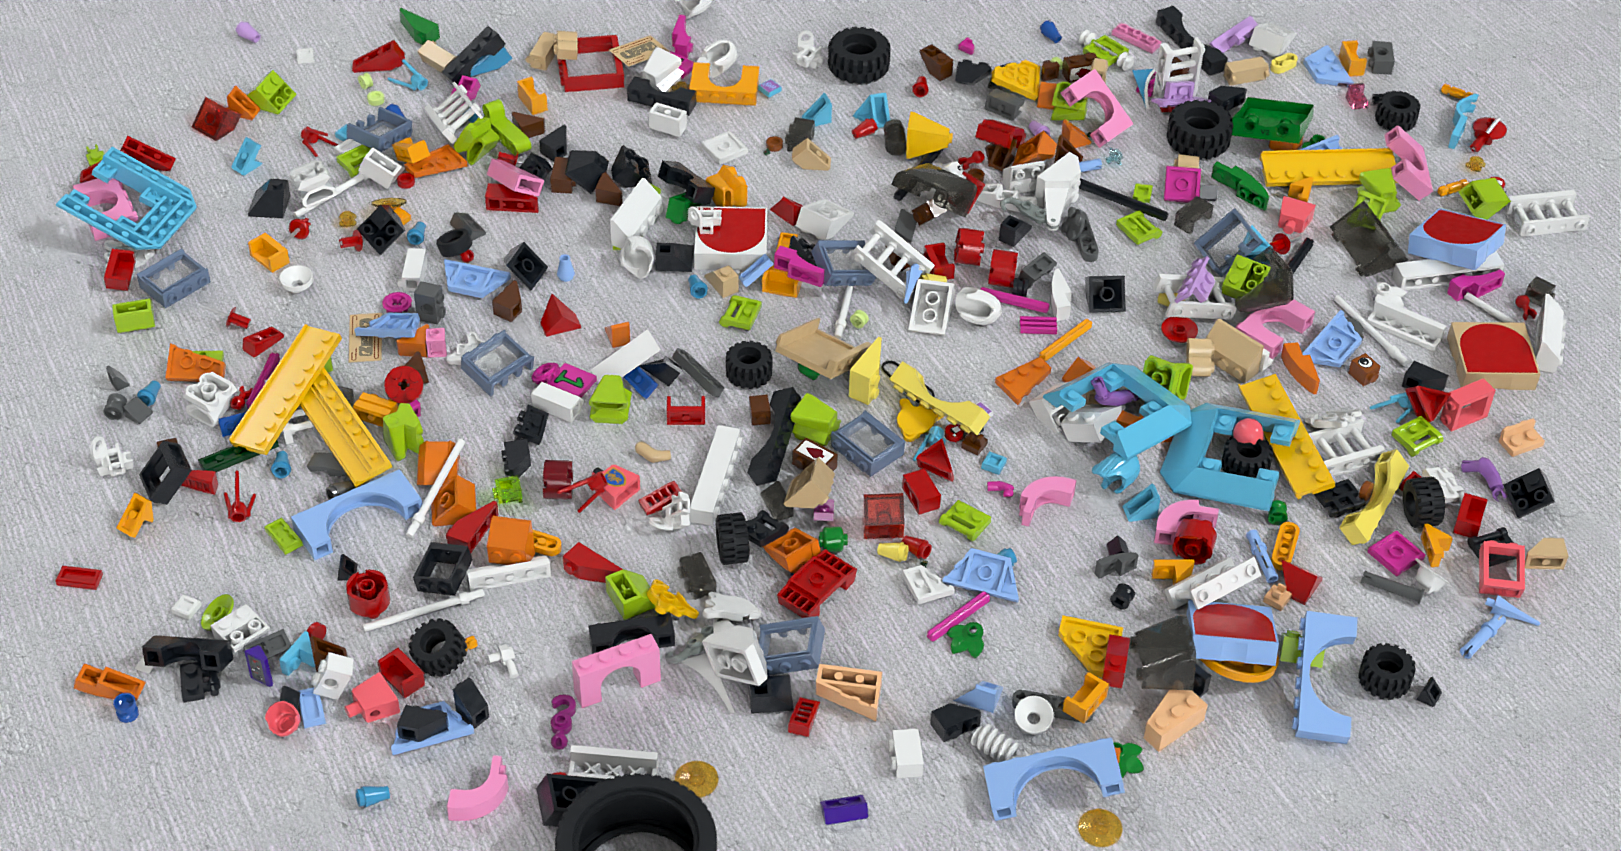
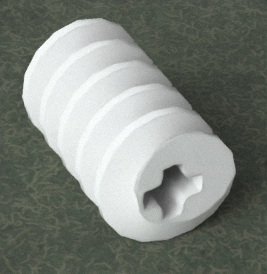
[971,724,1019,762]

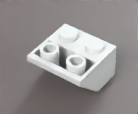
[358,148,405,189]
[1002,161,1044,193]
[1029,382,1070,433]
[211,604,270,653]

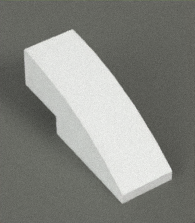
[1050,269,1072,321]

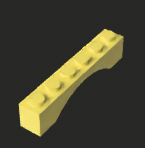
[889,361,990,435]
[1339,449,1409,545]

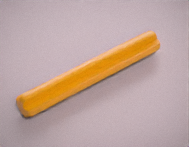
[1039,319,1093,361]

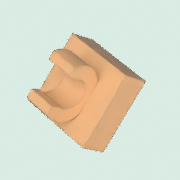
[1263,583,1292,611]

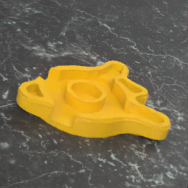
[897,398,944,442]
[647,579,699,619]

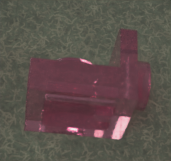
[1345,83,1369,110]

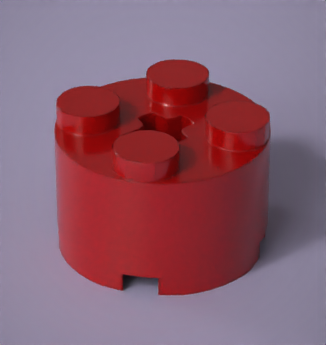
[954,228,985,266]
[988,249,1018,288]
[384,366,424,406]
[1172,519,1217,565]
[346,569,390,619]

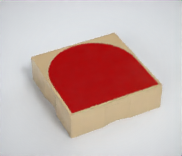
[1447,322,1541,390]

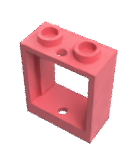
[1440,378,1496,432]
[1479,540,1525,598]

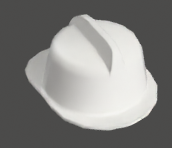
[1415,558,1450,594]

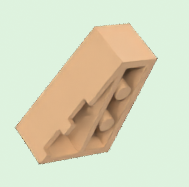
[816,664,882,721]
[1144,678,1208,752]

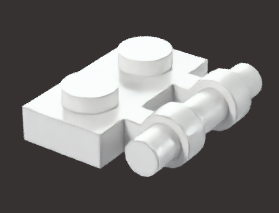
[1421,467,1465,503]

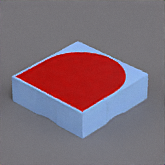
[1408,208,1506,270]
[1185,600,1279,666]

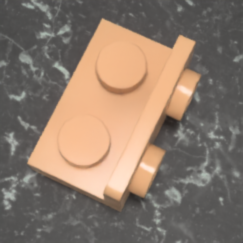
[1498,418,1545,457]

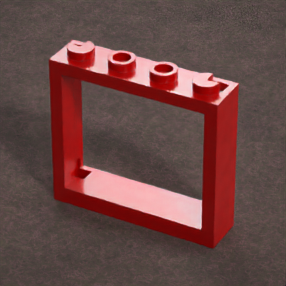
[557,35,624,92]

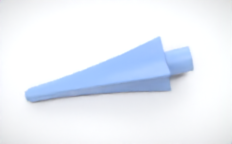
[904,264,923,304]
[1485,595,1540,626]

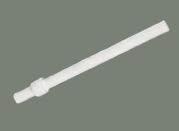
[293,172,369,219]
[834,264,858,340]
[1334,295,1409,366]
[406,438,465,538]
[362,588,485,632]

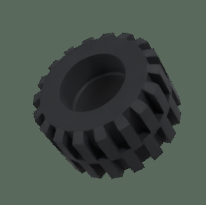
[1375,91,1421,132]
[726,340,773,389]
[1222,436,1273,478]
[1402,476,1445,528]
[715,512,750,565]
[408,618,467,677]
[1358,643,1416,700]

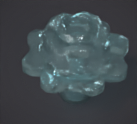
[1105,147,1123,165]

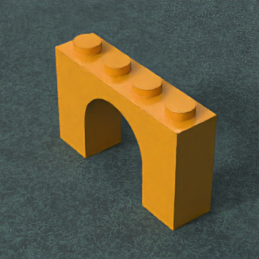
[690,62,759,106]

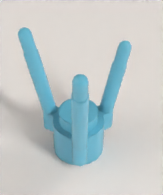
[388,59,428,91]
[1370,392,1414,423]
[913,426,946,461]

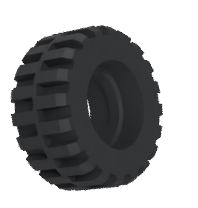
[828,27,891,84]
[1166,100,1234,160]

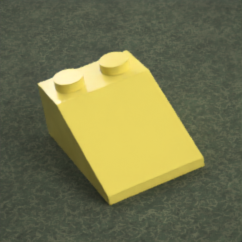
[849,336,882,405]

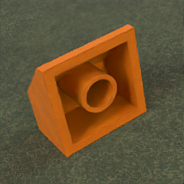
[1013,131,1057,166]
[431,474,476,526]
[487,516,535,565]

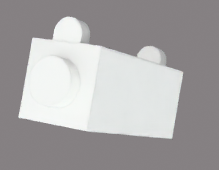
[397,248,427,291]
[531,382,584,423]

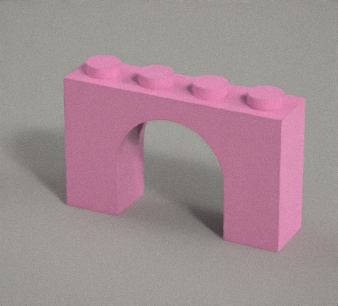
[1061,69,1134,148]
[1384,125,1433,201]
[73,178,139,241]
[1235,291,1315,359]
[572,634,661,708]

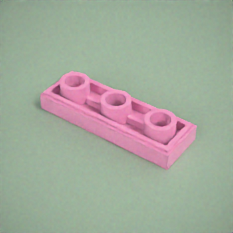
[1112,23,1161,53]

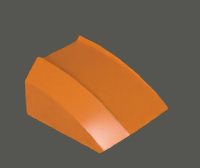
[417,440,460,485]
[763,528,821,573]

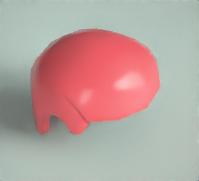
[1233,418,1264,445]
[265,701,300,737]

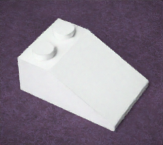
[1248,21,1296,57]
[796,199,854,240]
[908,279,955,336]
[1061,404,1126,443]

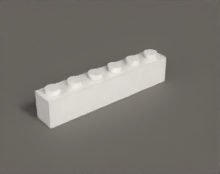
[1392,251,1504,290]
[689,425,743,526]

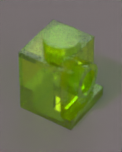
[492,475,523,504]

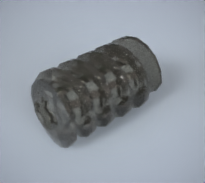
[884,119,907,156]

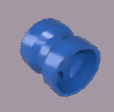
[113,693,139,723]

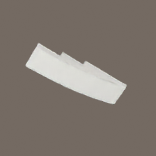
[977,183,1038,212]

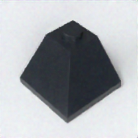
[565,150,609,194]
[248,179,291,219]
[503,242,548,291]
[1085,275,1126,313]

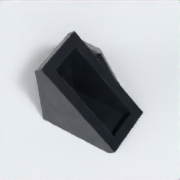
[639,356,683,386]

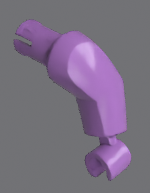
[1091,376,1139,406]
[1461,457,1507,502]

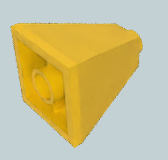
[906,112,953,159]

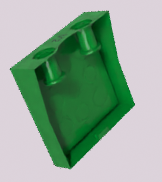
[1232,97,1314,144]

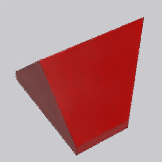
[769,196,803,226]
[540,293,581,337]
[1405,386,1451,422]
[916,438,954,482]
[1281,559,1323,605]

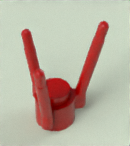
[301,126,339,157]
[224,470,256,522]
[557,471,608,513]

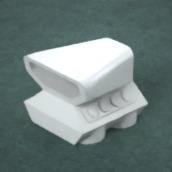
[641,47,684,92]
[289,161,337,207]
[183,372,237,428]

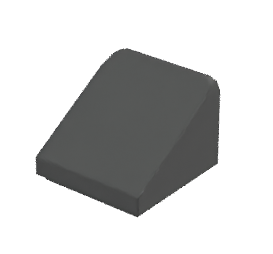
[106,366,130,391]
[123,397,153,424]

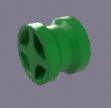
[1268,500,1288,525]

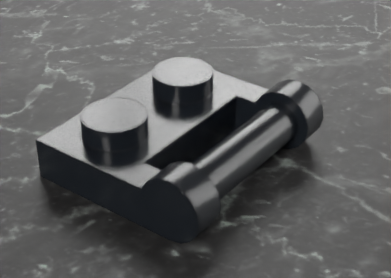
[746,510,789,548]
[1467,527,1517,567]

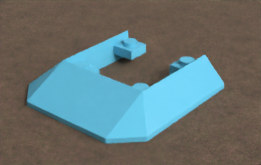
[56,146,197,250]
[1043,362,1192,461]
[1160,403,1300,511]

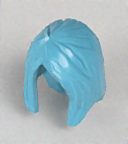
[1091,452,1140,494]

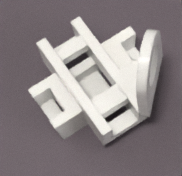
[792,30,823,70]
[688,206,722,234]
[90,436,133,476]
[649,492,690,531]

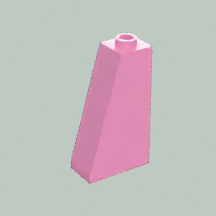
[487,158,545,197]

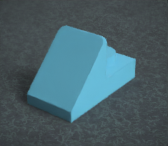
[231,137,262,176]
[279,631,315,676]

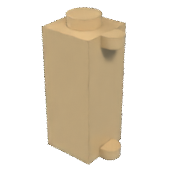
[525,32,557,70]
[417,40,457,73]
[1224,56,1269,86]

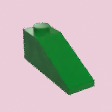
[399,8,440,45]
[665,192,701,224]

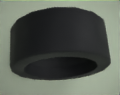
[436,228,473,257]

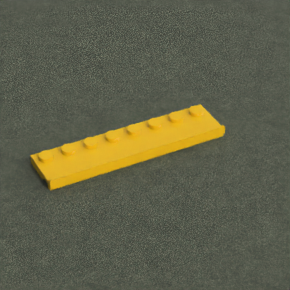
[1259,148,1398,187]
[229,324,342,455]
[299,367,392,488]
[1238,374,1335,500]

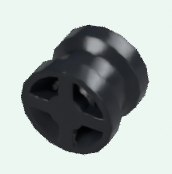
[1012,278,1029,297]
[1110,583,1135,610]

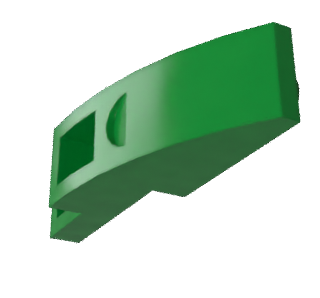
[1211,161,1269,211]

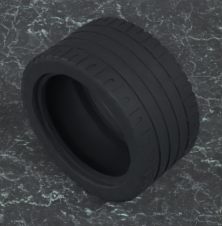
[555,773,717,851]

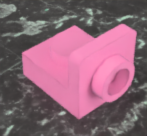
[426,328,447,358]

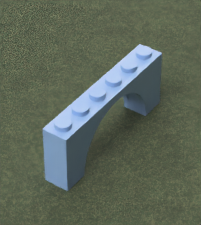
[291,469,422,560]
[1292,611,1358,744]
[983,737,1125,821]

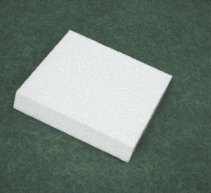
[701,131,748,165]

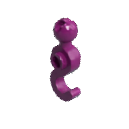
[550,694,576,750]

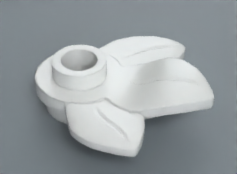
[1374,283,1406,308]

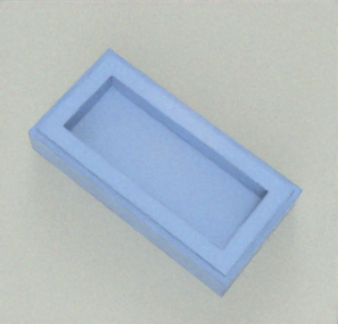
[738,254,774,287]
[298,687,326,729]

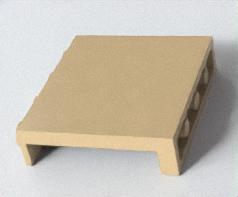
[775,318,872,379]

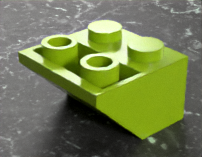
[247,70,297,114]
[1458,178,1511,220]
[1222,254,1271,300]
[112,298,155,333]
[605,569,655,620]
[1279,630,1325,668]

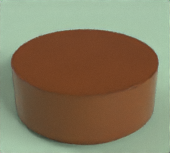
[766,136,783,152]
[1359,481,1374,501]

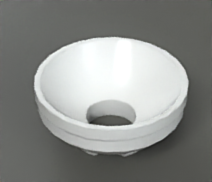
[279,265,313,293]
[1015,696,1054,735]

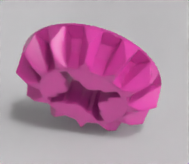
[382,292,412,313]
[531,363,560,384]

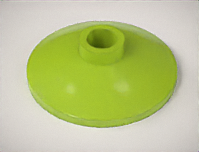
[201,594,234,631]

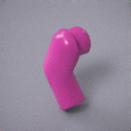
[987,481,1015,497]

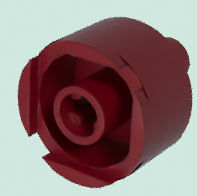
[543,460,574,500]

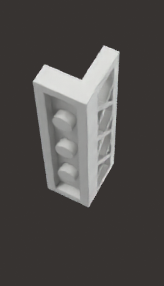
[1367,298,1446,351]
[466,555,551,592]
[568,745,659,779]

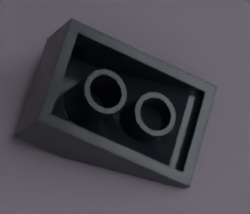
[536,773,605,827]

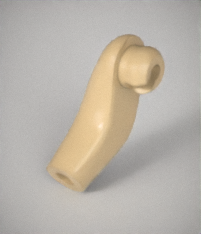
[635,441,671,463]

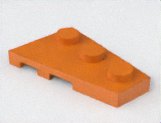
[404,144,468,178]
[165,343,226,382]
[995,357,1052,405]

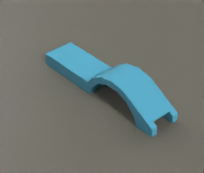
[1448,94,1479,149]

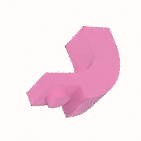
[1019,476,1077,526]
[1154,500,1219,545]
[447,756,509,821]

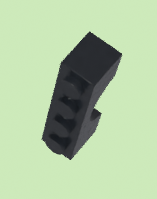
[442,26,506,85]
[627,76,697,116]
[658,160,715,204]
[588,614,675,654]
[142,635,233,671]

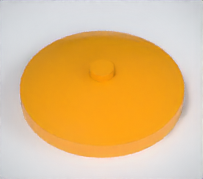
[1200,654,1279,683]

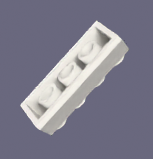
[610,178,663,250]
[1534,294,1566,373]

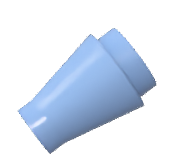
[557,254,575,282]

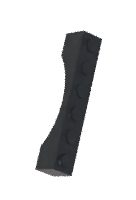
[1156,5,1228,76]
[747,387,802,486]

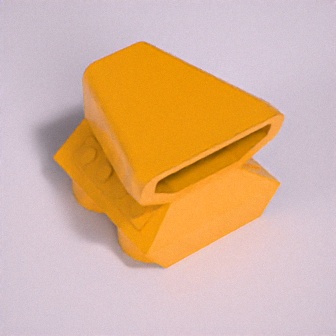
[705,164,748,207]

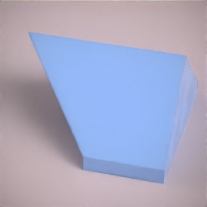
[953,681,1003,713]

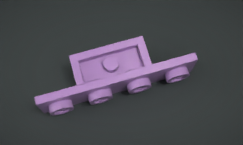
[1209,16,1258,53]
[1151,81,1211,108]
[1175,256,1216,303]

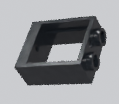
[139,440,192,505]
[413,542,472,596]

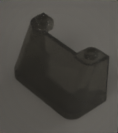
[891,163,977,218]
[1329,201,1409,277]
[1235,246,1294,313]
[1129,615,1196,690]

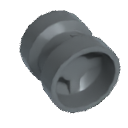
[103,393,127,420]

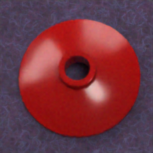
[1473,117,1507,140]
[1161,317,1198,343]

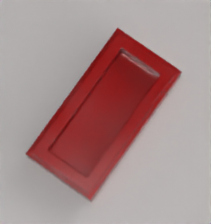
[55,565,103,590]

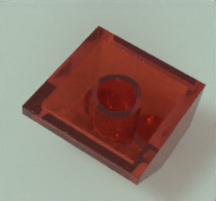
[192,97,242,141]
[862,493,904,539]

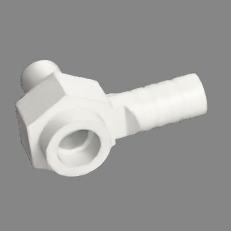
[487,644,518,679]

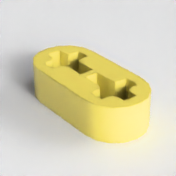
[1270,53,1298,74]

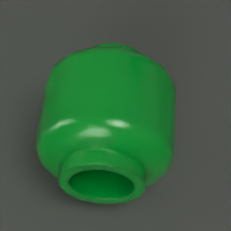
[819,527,848,553]

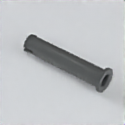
[1361,570,1425,604]

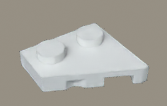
[902,565,955,605]

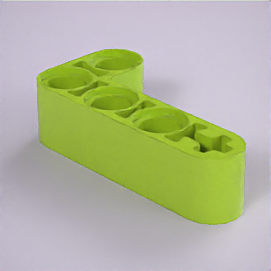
[482,99,532,156]

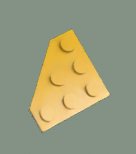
[991,60,1040,101]
[1058,615,1124,678]

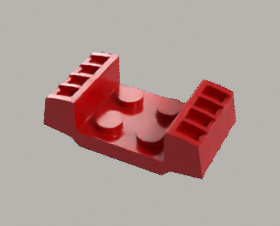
[975,119,1027,149]
[777,549,857,618]

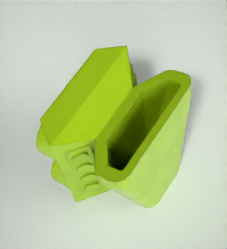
[1050,82,1089,121]
[453,117,500,165]
[1356,168,1401,213]
[1143,355,1193,400]
[589,375,632,424]
[791,393,841,446]
[383,403,424,461]

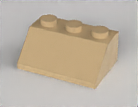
[1206,319,1264,383]
[783,457,835,508]

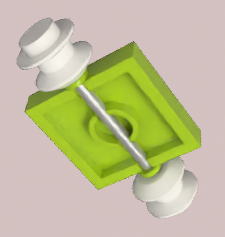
[1078,30,1134,70]

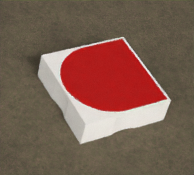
[694,206,767,270]

